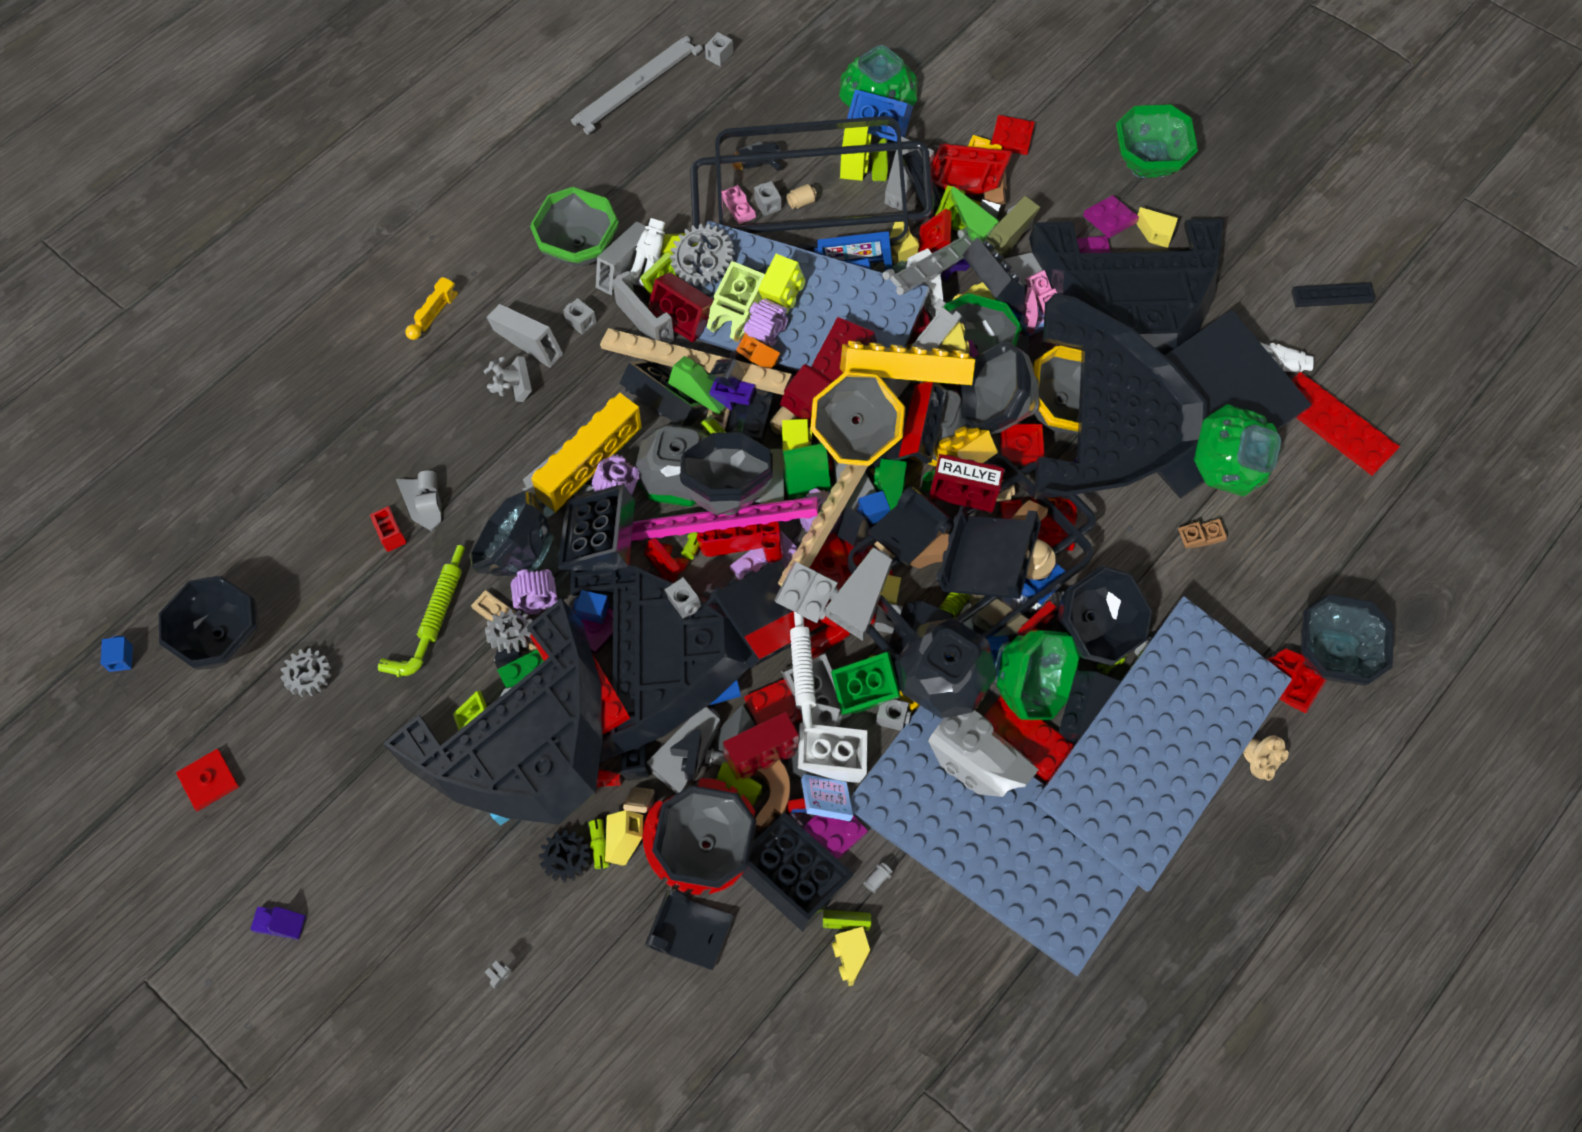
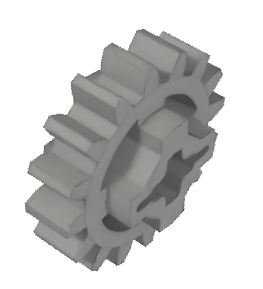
[485,609,532,653]
[281,648,331,697]

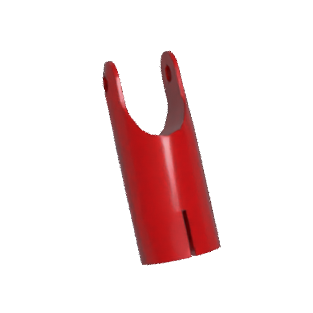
[810,625,850,656]

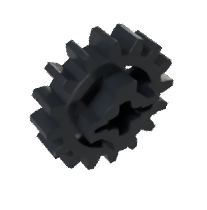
[539,830,591,883]

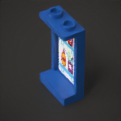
[814,231,893,271]

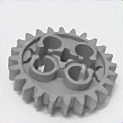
[670,224,735,287]

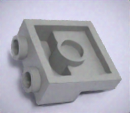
[774,561,838,623]

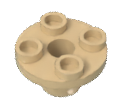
[1026,539,1055,580]
[1243,735,1289,781]

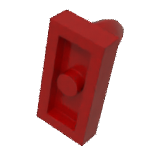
[644,538,689,582]

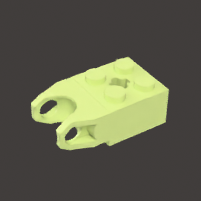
[707,261,765,342]

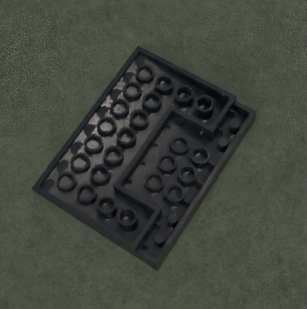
[1157,310,1312,499]

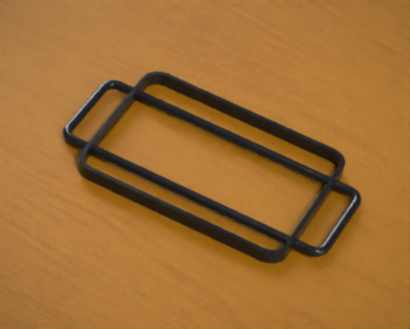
[690,116,934,252]
[847,454,1096,662]

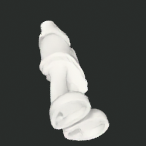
[622,218,665,288]
[1260,342,1313,372]

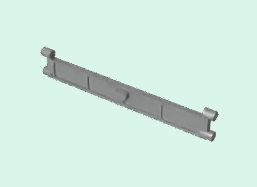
[571,36,703,135]
[882,228,973,295]
[884,298,962,398]

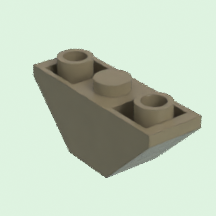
[969,594,1029,637]

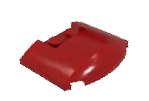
[930,144,1012,195]

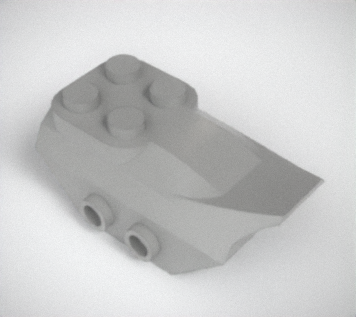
[928,710,1039,797]

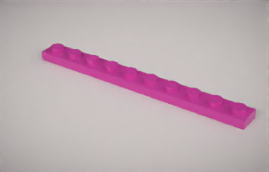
[631,497,819,541]

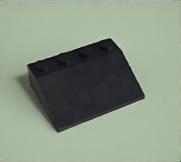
[558,484,635,572]
[742,812,854,932]

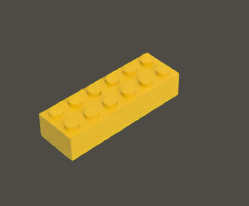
[840,341,975,385]
[531,393,642,513]

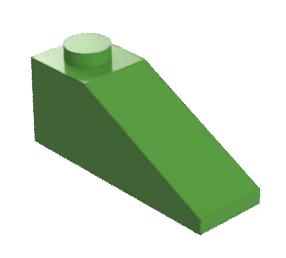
[951,186,998,241]
[668,356,727,415]

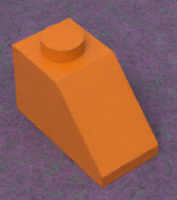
[736,333,780,369]

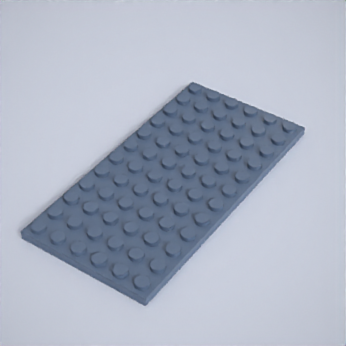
[673,221,929,381]
[1034,596,1292,892]
[850,706,1138,976]

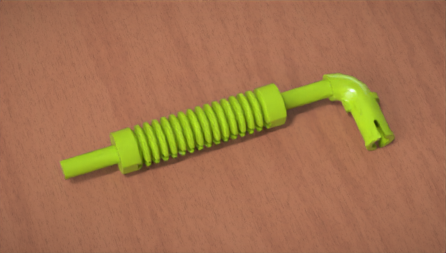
[378,545,465,677]

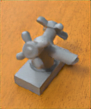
[484,356,532,402]

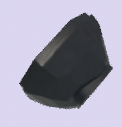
[1057,565,1152,666]
[158,576,258,670]
[895,618,997,719]

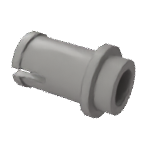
[705,748,727,766]
[863,862,893,893]

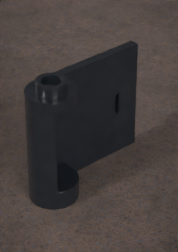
[868,486,952,566]
[645,888,734,971]

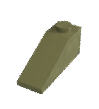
[987,196,1041,256]

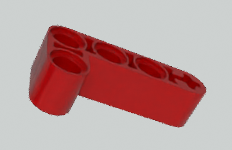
[696,521,784,563]

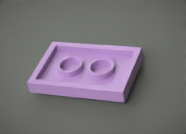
[730,531,798,580]

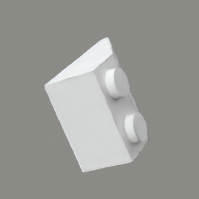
[907,249,943,319]
[798,723,867,783]

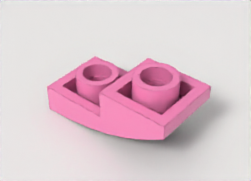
[722,185,756,225]
[1025,270,1057,315]
[1022,287,1038,334]

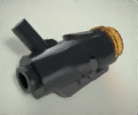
[731,141,782,171]

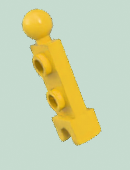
[405,277,458,340]

